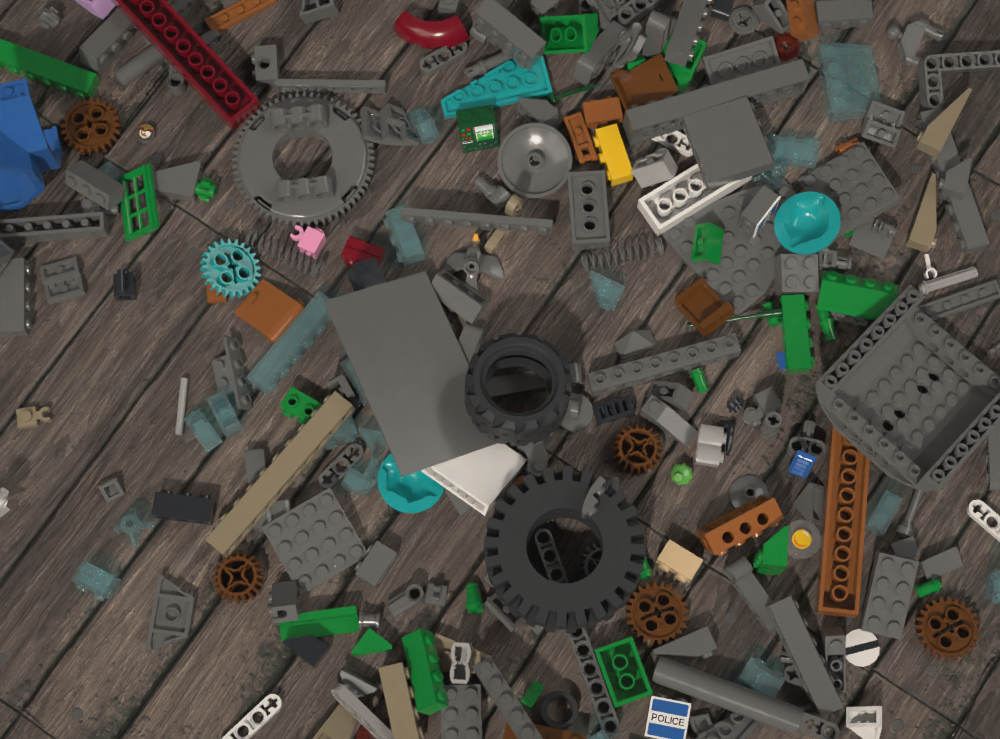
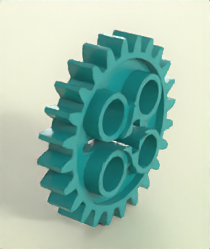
[199,238,261,299]

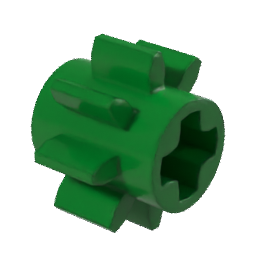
[195,178,217,202]

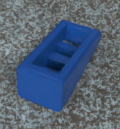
[788,450,816,478]

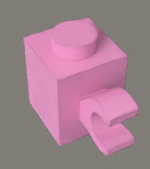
[290,225,326,259]

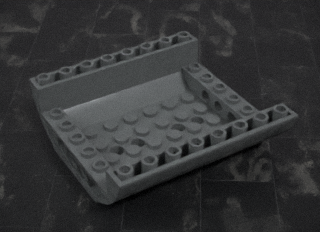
[816,284,1000,491]

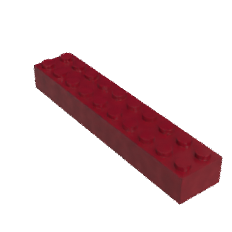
[111,0,260,131]

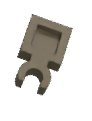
[16,406,52,429]

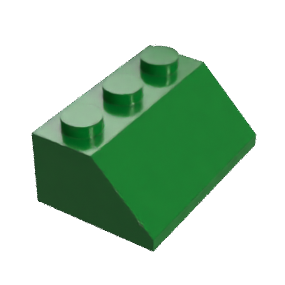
[539,13,599,54]
[753,526,789,576]

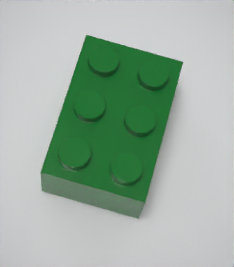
[594,636,653,709]

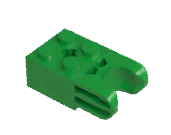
[660,29,707,96]

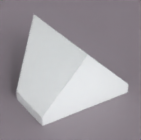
[846,706,882,739]

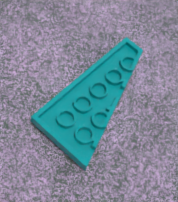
[441,56,552,119]

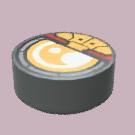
[136,124,156,144]

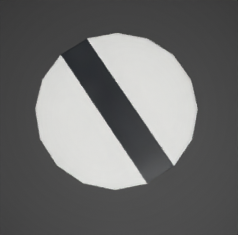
[845,629,880,667]

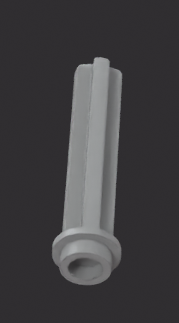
[918,267,978,295]

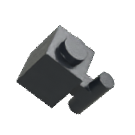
[113,269,136,301]

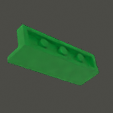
[277,605,360,642]

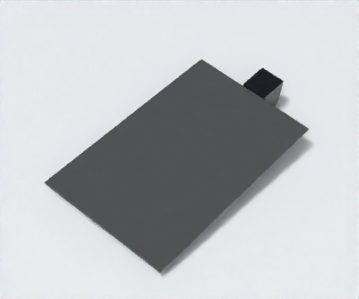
[324,257,498,477]

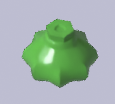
[670,463,694,486]

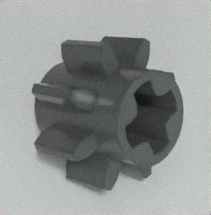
[37,6,60,29]

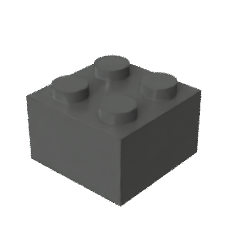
[774,254,819,296]

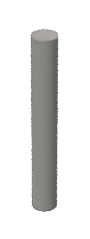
[175,378,188,435]

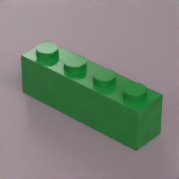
[779,294,814,374]
[402,628,449,715]

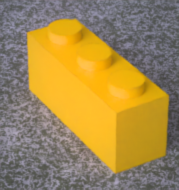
[592,123,633,186]

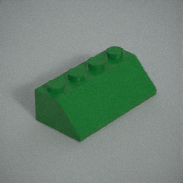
[817,271,898,320]

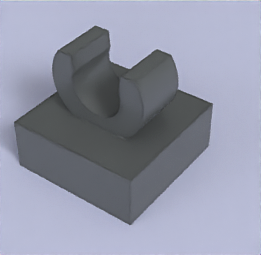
[425,583,448,607]

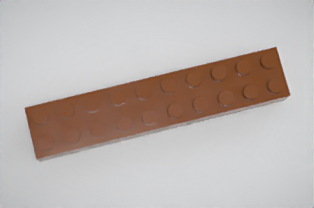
[815,422,870,618]

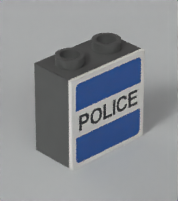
[737,185,781,238]
[643,694,691,739]

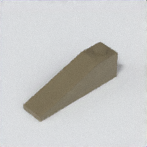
[916,88,972,158]
[905,173,937,253]

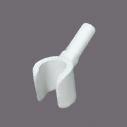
[924,254,937,279]

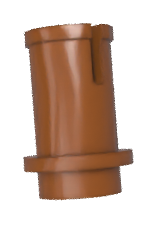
[835,137,860,156]

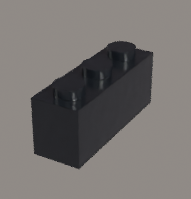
[151,490,216,525]

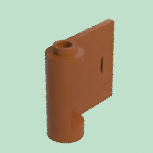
[234,279,306,346]

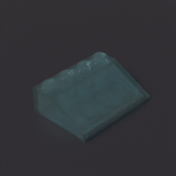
[816,43,882,122]

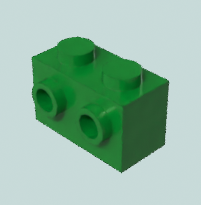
[279,386,323,425]

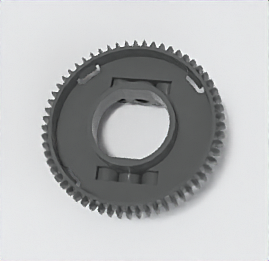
[232,92,375,229]

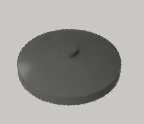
[497,123,573,198]

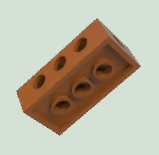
[695,494,784,556]

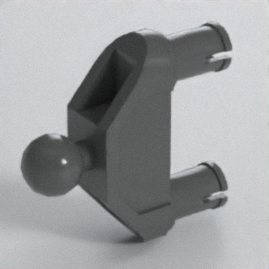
[886,19,944,68]

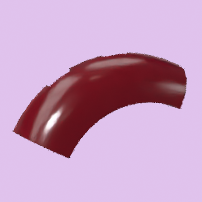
[394,10,469,49]

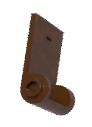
[611,53,680,111]

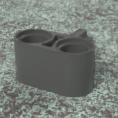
[786,420,826,461]

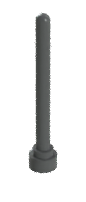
[895,489,923,538]

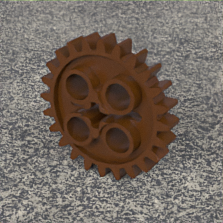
[60,97,122,156]
[625,581,690,646]
[915,596,981,662]

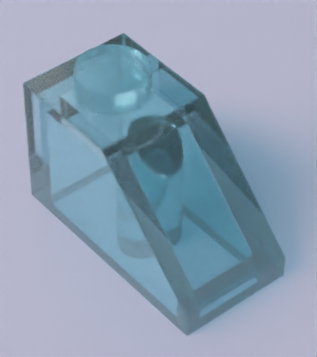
[406,106,440,145]
[589,270,625,312]

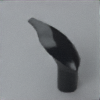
[719,420,736,456]

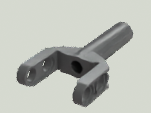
[114,0,222,87]

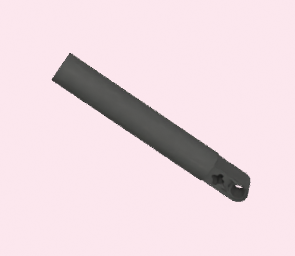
[652,656,840,739]

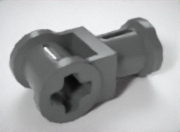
[815,248,852,272]

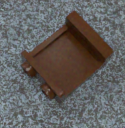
[674,277,734,338]

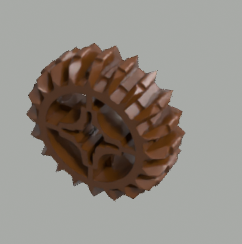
[611,423,664,476]
[211,551,265,604]

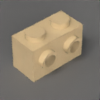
[656,539,703,583]

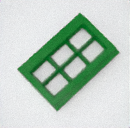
[118,164,160,242]

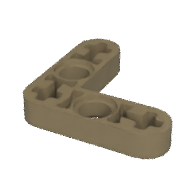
[483,194,523,255]

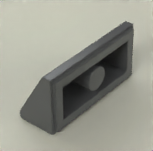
[919,546,963,582]

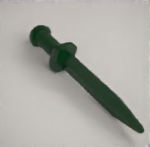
[540,83,601,105]

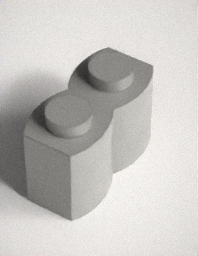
[694,424,727,468]
[450,642,473,684]

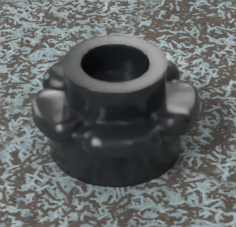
[726,396,744,414]

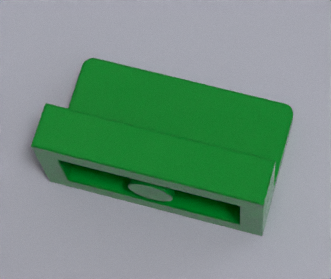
[691,222,724,265]

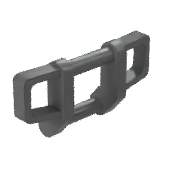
[605,22,647,72]

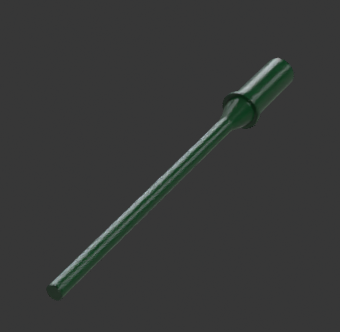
[686,308,782,328]

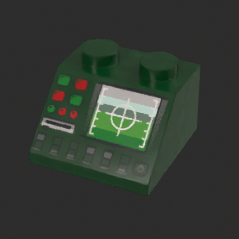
[456,104,499,153]

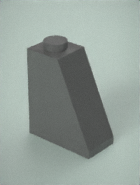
[153,161,204,203]

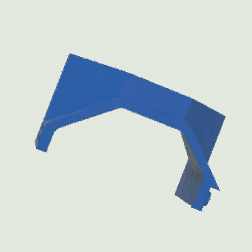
[0,78,63,213]

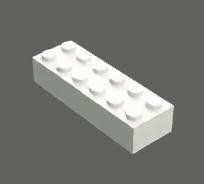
[637,164,752,237]

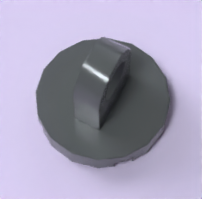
[560,393,593,432]

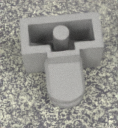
[631,148,678,188]

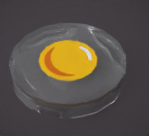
[788,520,821,559]

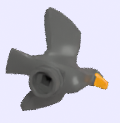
[442,233,504,290]

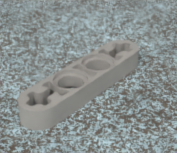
[331,683,393,739]

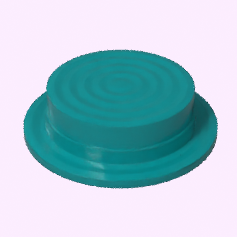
[774,192,841,255]
[377,453,445,514]

